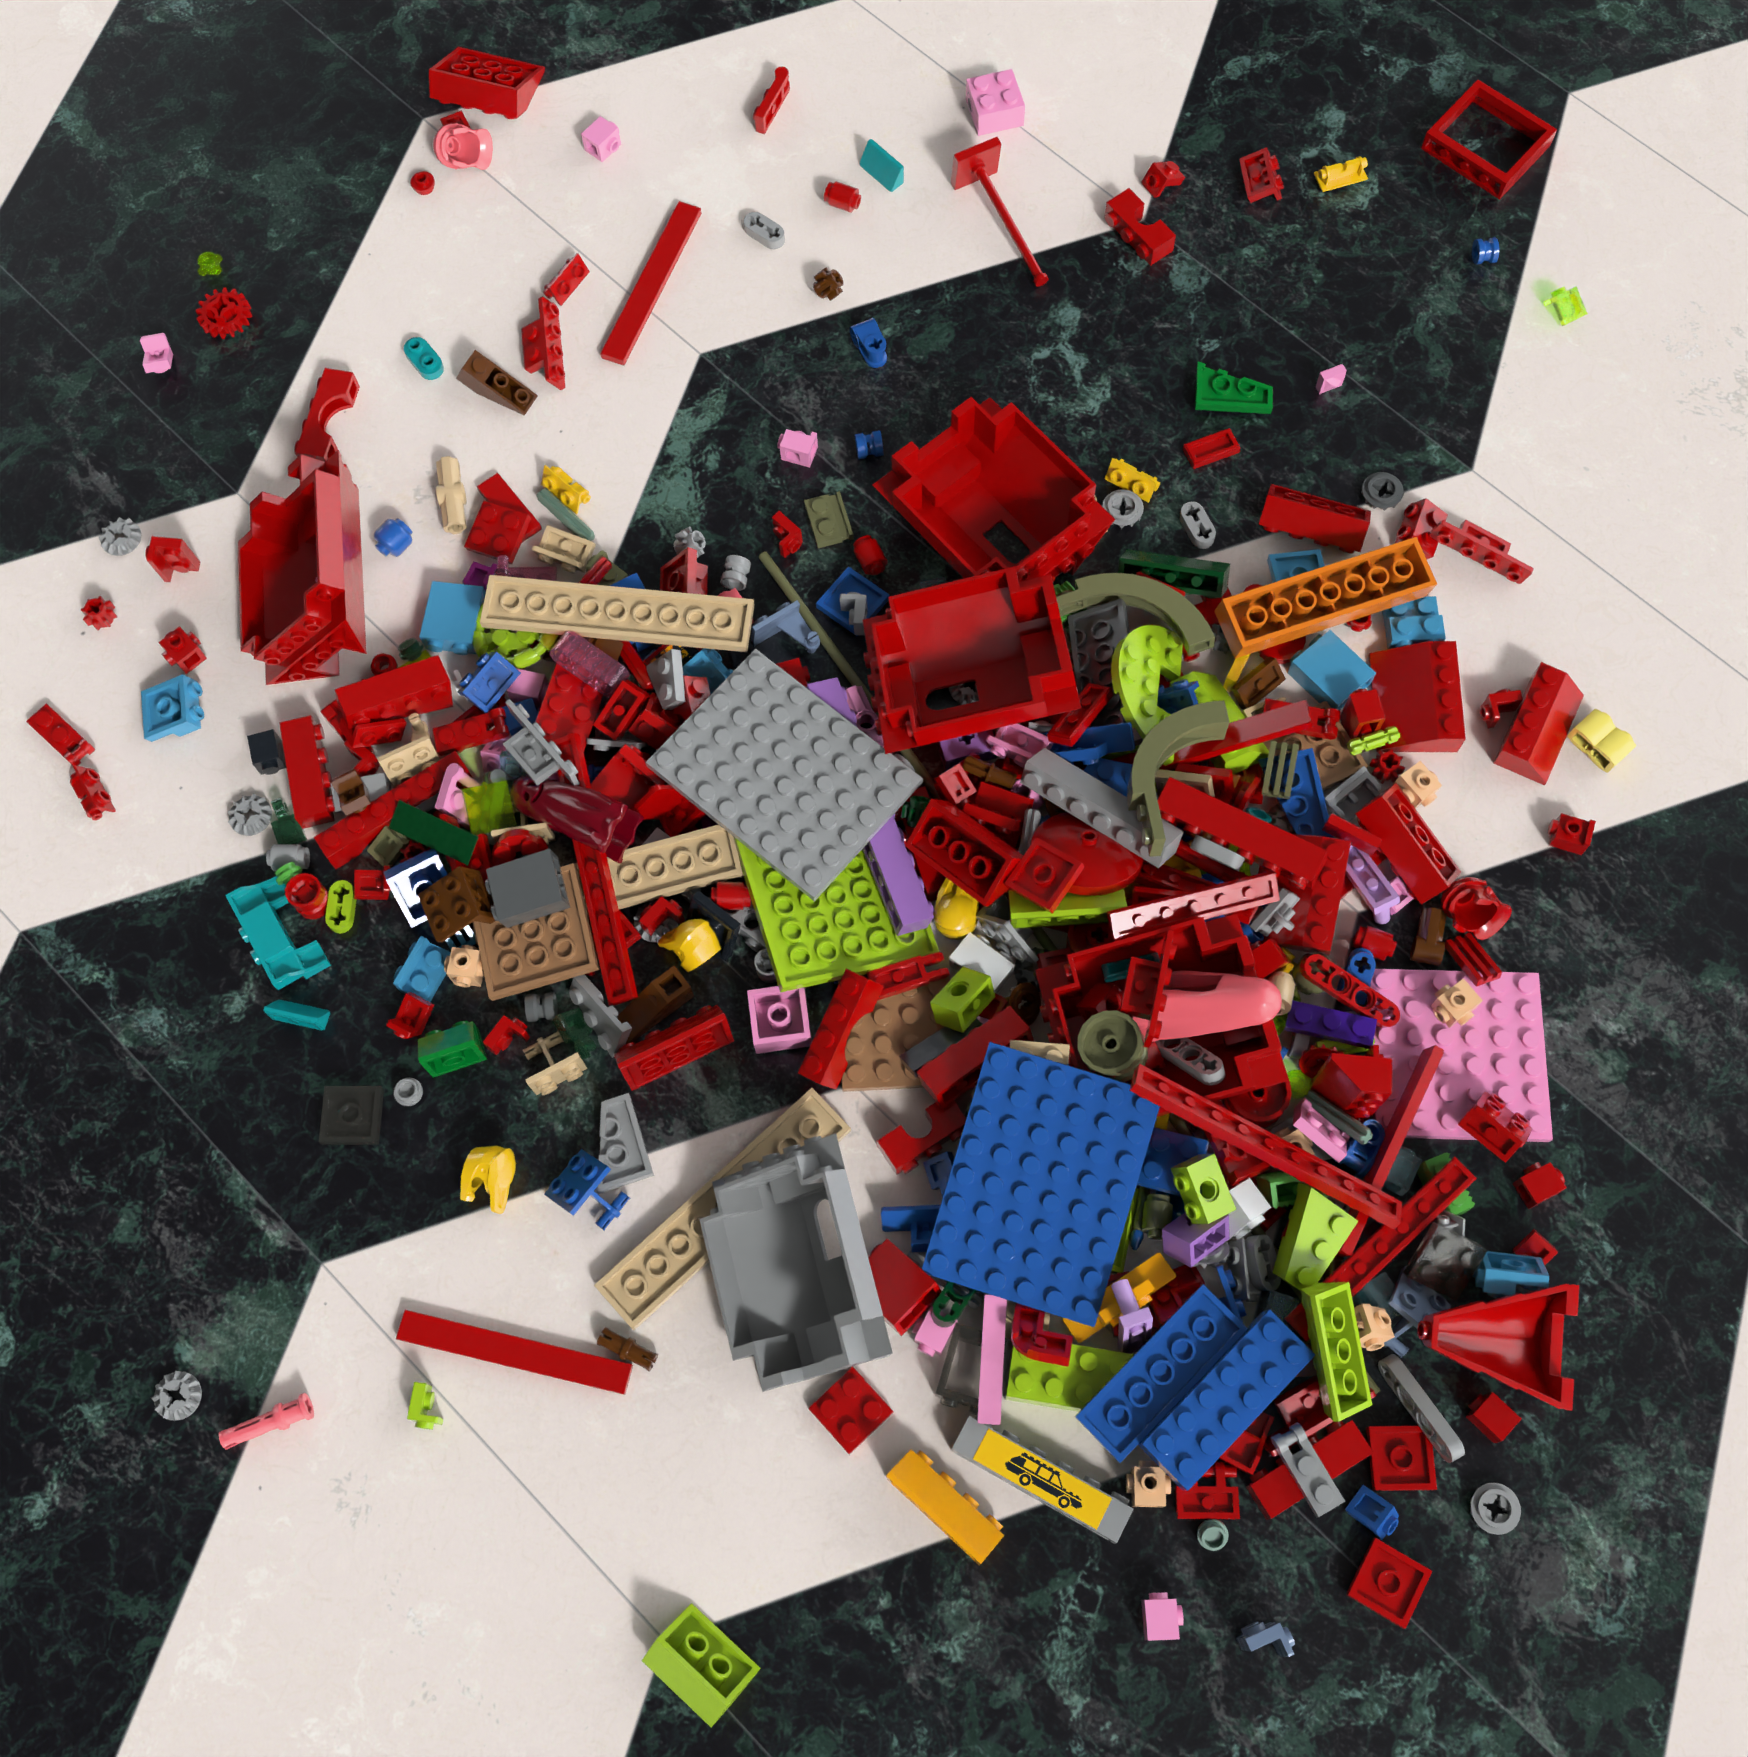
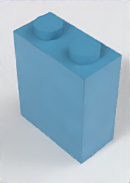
[419,581,486,655]
[1288,630,1376,711]

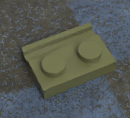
[804,491,854,548]

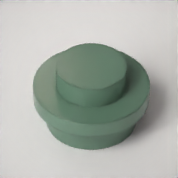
[1197,1519,1229,1551]

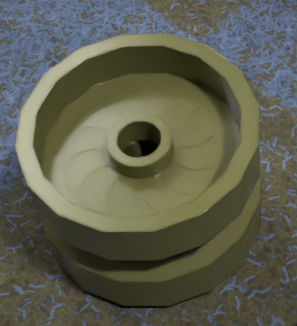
[1078,1010,1148,1082]

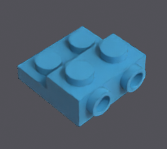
[1267,549,1325,583]
[1382,596,1446,649]
[141,674,204,742]
[1472,1250,1549,1298]

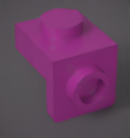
[462,561,503,591]

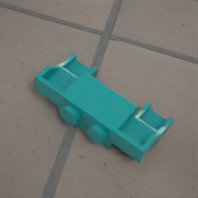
[225,876,331,990]

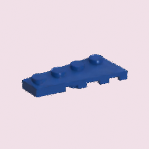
[1258,748,1334,838]

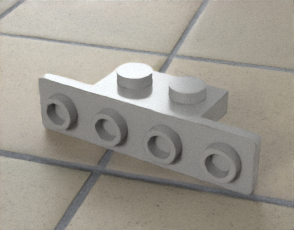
[503,699,580,786]

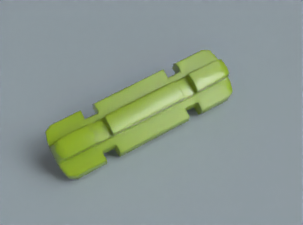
[1347,726,1400,755]

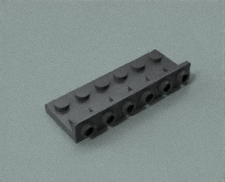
[1066,598,1143,756]

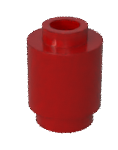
[824,181,861,213]
[853,535,888,575]
[711,882,751,910]
[1352,925,1397,961]

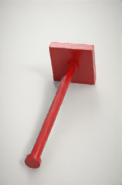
[951,137,1049,287]

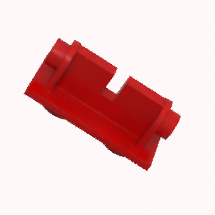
[543,253,590,306]
[70,765,116,820]

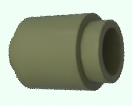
[1142,1194,1173,1240]

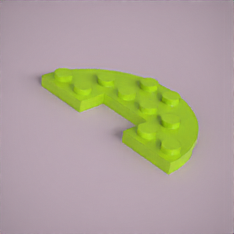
[1111,625,1183,766]

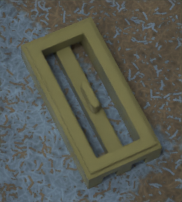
[1262,741,1299,799]

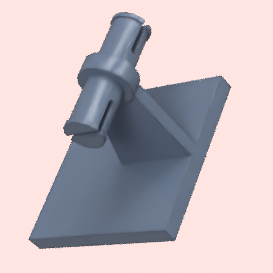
[751,600,820,653]
[1384,1266,1451,1358]

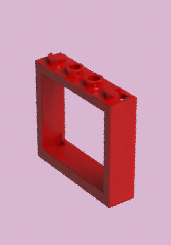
[1421,80,1557,200]

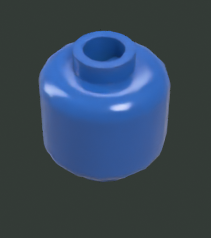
[374,518,413,557]

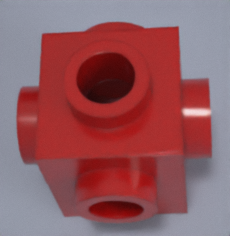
[158,626,207,675]

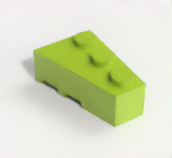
[1272,1182,1358,1293]

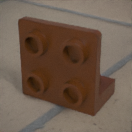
[418,866,496,942]

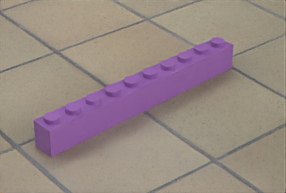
[806,677,934,936]

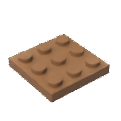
[1263,701,1368,791]

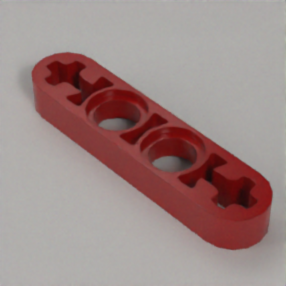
[1300,954,1400,1028]

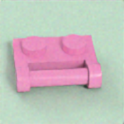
[435,763,487,830]
[1293,1098,1350,1163]

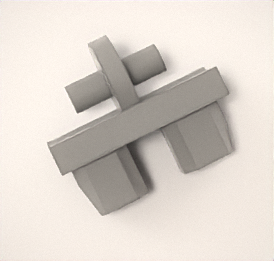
[1250,886,1300,936]

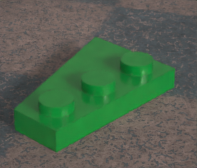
[1195,361,1273,414]

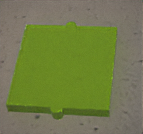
[461,780,517,835]

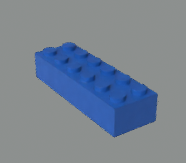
[1138,1310,1315,1491]

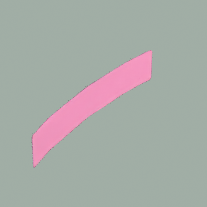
[977,1295,1007,1425]

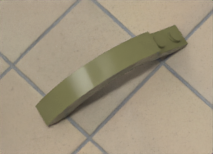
[1056,573,1215,656]
[1127,700,1230,857]

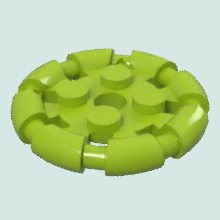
[473,603,558,669]

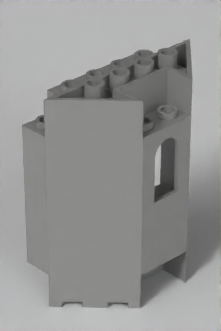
[699,1133,893,1392]

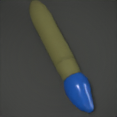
[1130,1186,1151,1251]

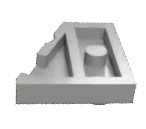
[646,649,685,710]

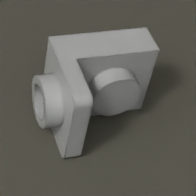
[840,592,868,635]

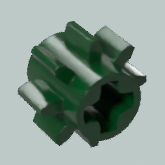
[901,796,930,828]

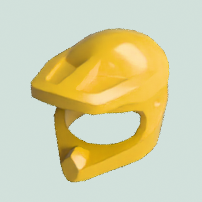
[933,878,979,940]
[657,919,721,972]
[460,1146,516,1214]

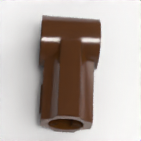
[1410,908,1447,966]

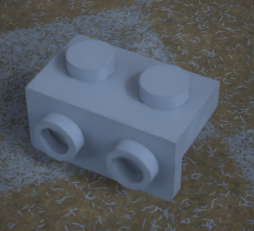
[1236,1621,1295,1657]

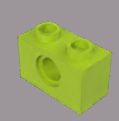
[930,967,996,1033]
[1171,1153,1236,1224]

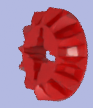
[1299,1044,1344,1078]

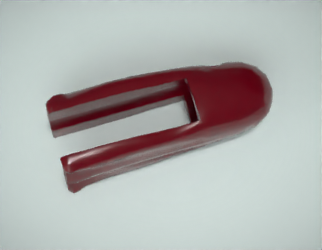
[510,775,644,864]

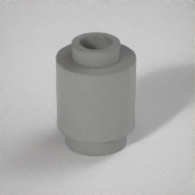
[266,844,310,871]

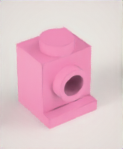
[777,429,818,468]

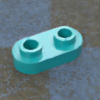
[404,337,444,380]

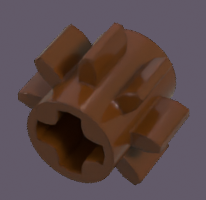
[813,267,844,301]

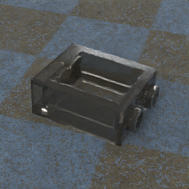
[935,1323,1013,1415]

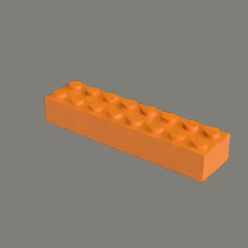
[1214,537,1437,659]

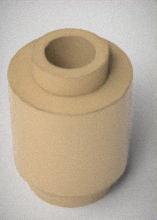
[1267,971,1295,1016]

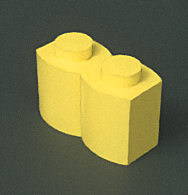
[1567,708,1636,773]

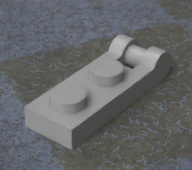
[1271,1422,1345,1518]

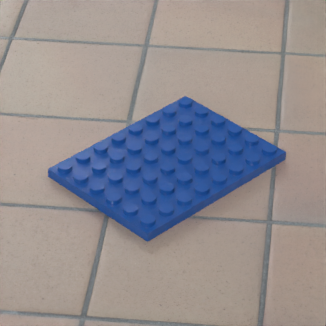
[922,1042,1160,1327]

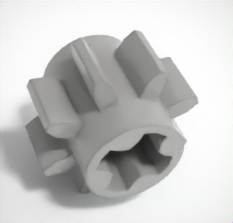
[674,527,706,558]

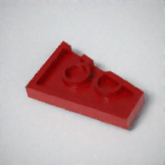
[1203,1100,1271,1186]

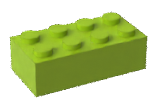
[1005,1344,1134,1412]

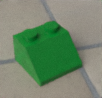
[418,1021,487,1078]

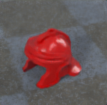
[1441,877,1512,940]

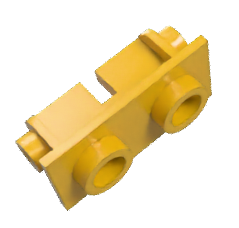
[1314,156,1368,192]
[1105,458,1160,503]
[541,465,591,514]

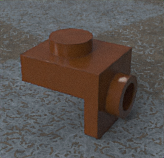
[331,769,371,816]

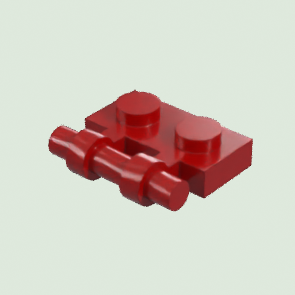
[1175,1461,1240,1519]

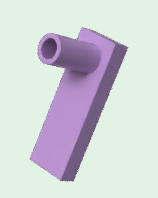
[1345,846,1400,924]
[1111,1279,1153,1354]

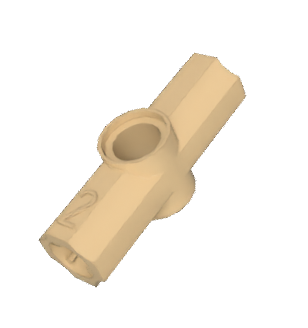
[436,456,467,534]

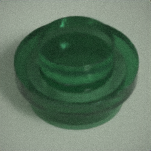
[398,638,424,661]

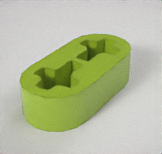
[325,880,357,934]

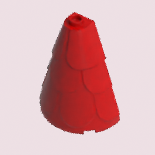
[1417,1284,1579,1411]

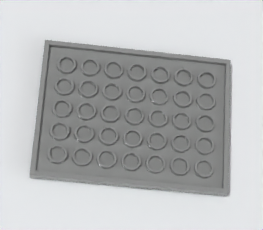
[646,649,923,902]

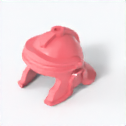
[433,123,493,170]

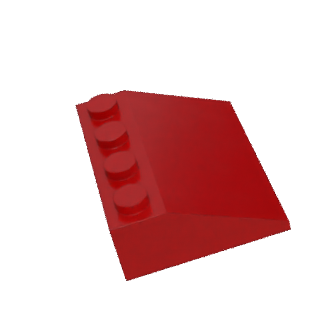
[429,47,545,119]
[1368,641,1466,752]
[1258,834,1351,956]
[614,1005,734,1091]

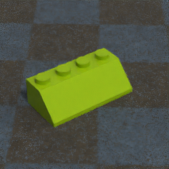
[1170,671,1269,775]
[1008,888,1127,929]
[1301,1282,1372,1422]

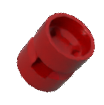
[285,873,329,920]

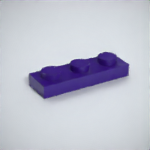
[1284,1000,1377,1049]

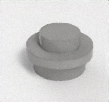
[394,1077,423,1106]

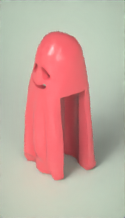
[1133,970,1282,1042]

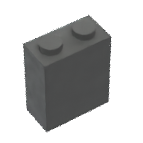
[485,849,570,928]

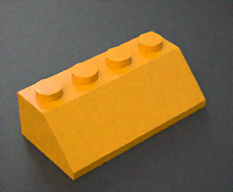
[886,1449,1004,1565]

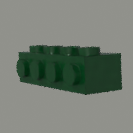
[1118,549,1230,599]

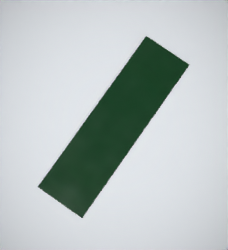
[389,800,478,865]

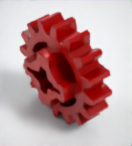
[196,287,252,339]

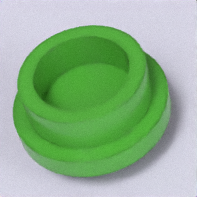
[274,862,302,885]

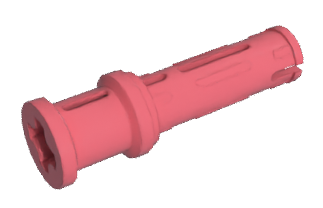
[219,1393,314,1450]

